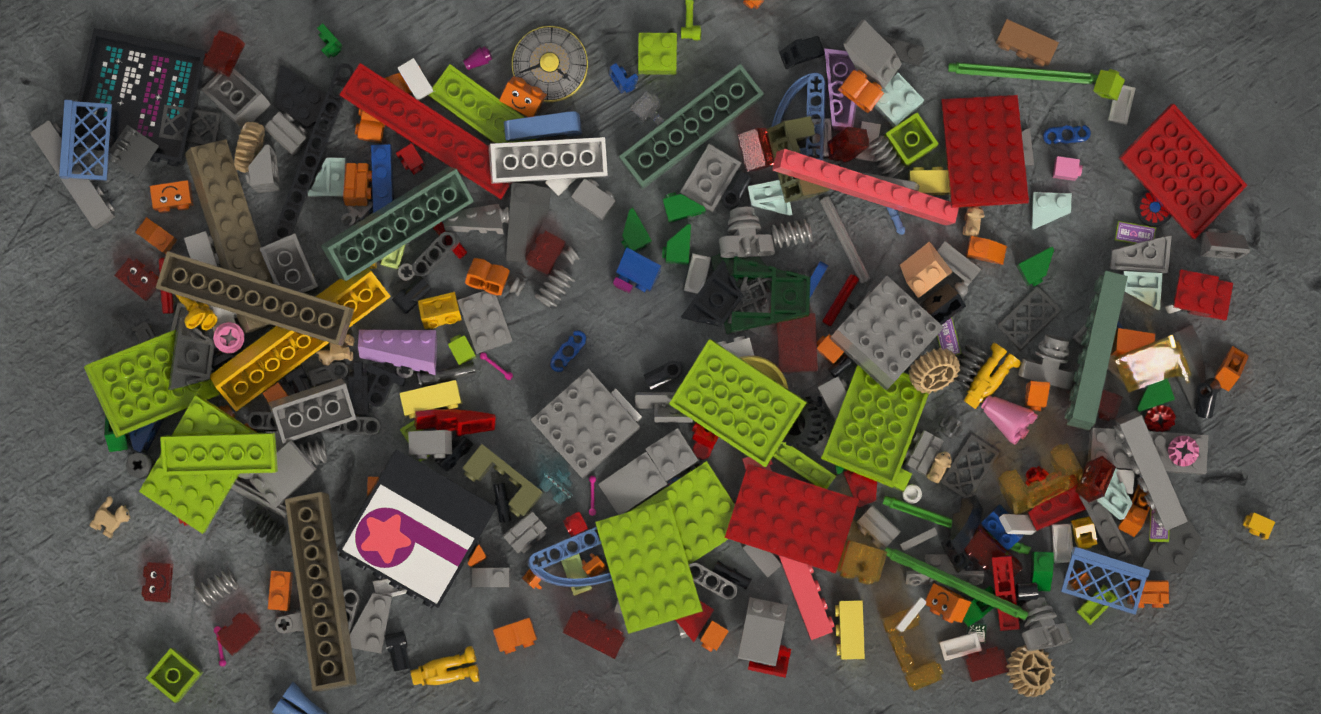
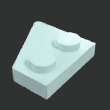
[308,158,346,197]
[747,180,793,216]
[1032,192,1072,230]
[1123,271,1162,310]
[1093,466,1133,520]

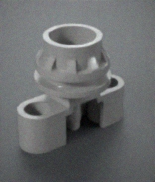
[719,207,775,258]
[1018,334,1075,389]
[1021,597,1073,651]

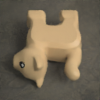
[962,206,985,237]
[316,334,354,366]
[926,451,952,484]
[89,496,131,538]

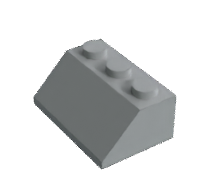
[246,145,281,193]

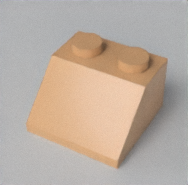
[900,242,953,298]

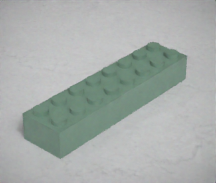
[619,64,764,190]
[321,167,474,281]
[1064,271,1128,431]

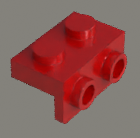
[748,645,792,678]

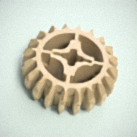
[234,122,265,173]
[908,348,960,394]
[1006,645,1055,697]

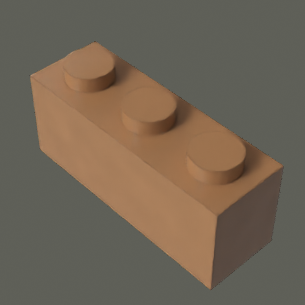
[996,19,1059,67]

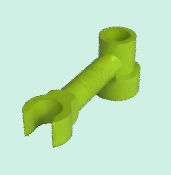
[681,0,701,40]

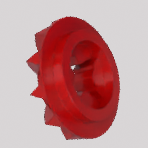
[1145,405,1176,432]

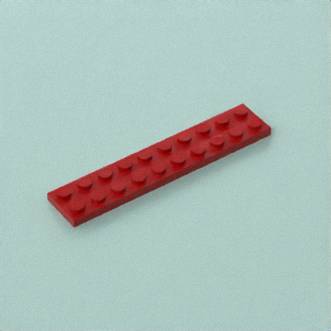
[339,63,512,200]

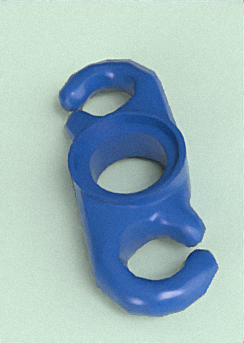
[1043,125,1091,144]
[550,330,586,372]

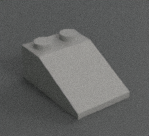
[843,20,902,89]
[201,64,271,129]
[1200,229,1250,260]
[259,234,319,293]
[249,440,316,509]
[598,452,668,515]
[738,597,788,666]

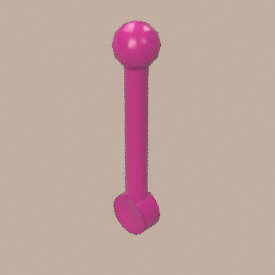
[480,352,513,380]
[589,475,596,516]
[214,626,226,667]

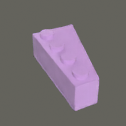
[824,48,857,132]
[358,330,437,375]

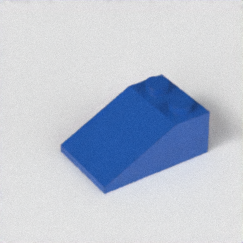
[616,248,661,293]

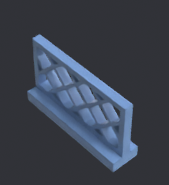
[59,100,112,181]
[1061,547,1150,615]

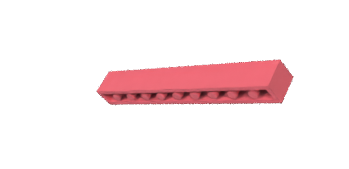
[772,149,959,226]
[742,457,835,640]

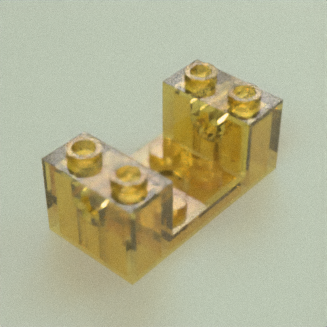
[998,443,1083,515]
[837,540,887,585]
[881,607,944,691]

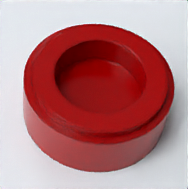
[692,442,712,460]

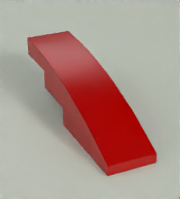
[415,409,496,436]
[992,556,1020,631]

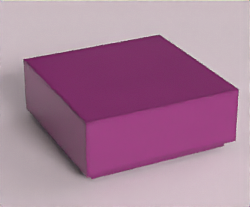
[613,277,633,294]

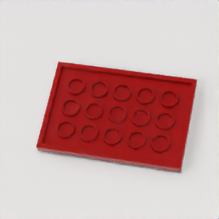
[941,95,1029,208]
[1119,103,1247,239]
[725,464,859,574]

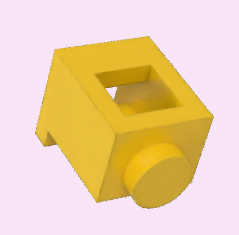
[1242,512,1275,540]
[1071,516,1098,549]

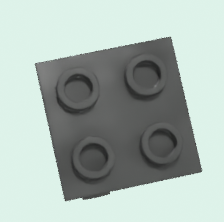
[108,125,159,178]

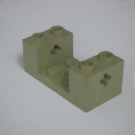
[766,116,830,203]
[463,444,544,517]

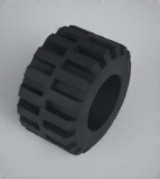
[782,399,828,447]

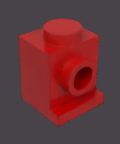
[396,143,425,175]
[692,422,719,449]
[563,512,588,537]

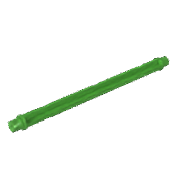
[948,62,1099,84]
[882,496,1031,555]
[883,547,1029,620]

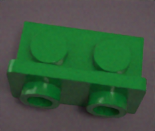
[317,23,343,58]

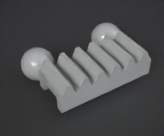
[937,241,981,297]

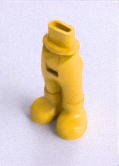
[175,294,217,330]
[963,342,1021,409]
[410,646,480,686]

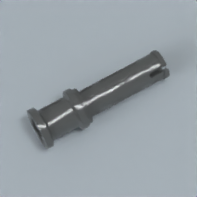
[417,362,476,388]

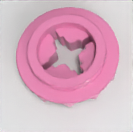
[213,322,244,353]
[1168,436,1199,467]

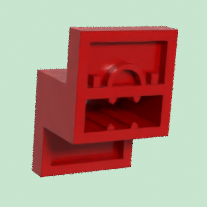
[1173,269,1233,321]

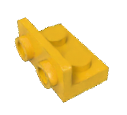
[418,292,462,329]

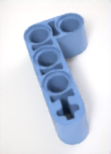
[504,111,582,142]

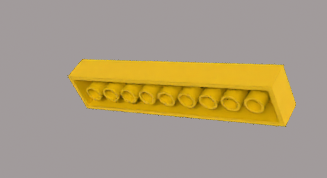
[210,267,391,412]

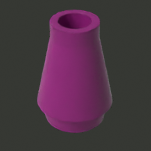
[463,46,493,70]

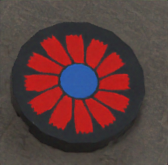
[1135,190,1171,227]

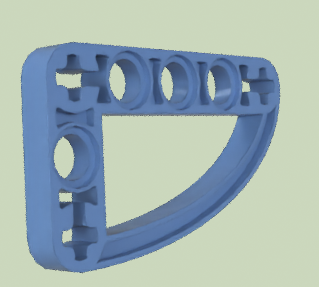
[768,73,826,165]
[528,527,612,587]

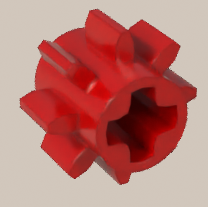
[1025,466,1049,491]

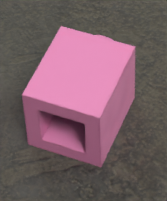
[1052,156,1082,181]

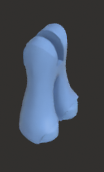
[272,682,327,714]

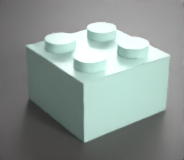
[874,73,924,128]

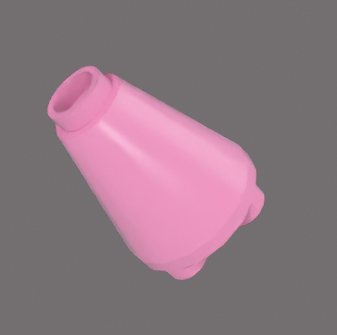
[981,396,1038,445]

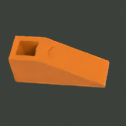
[1118,484,1150,537]

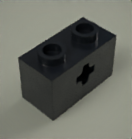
[920,283,966,325]

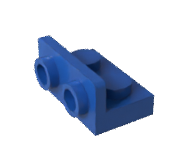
[609,63,638,93]
[981,504,1024,550]

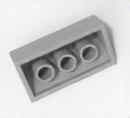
[268,378,356,444]

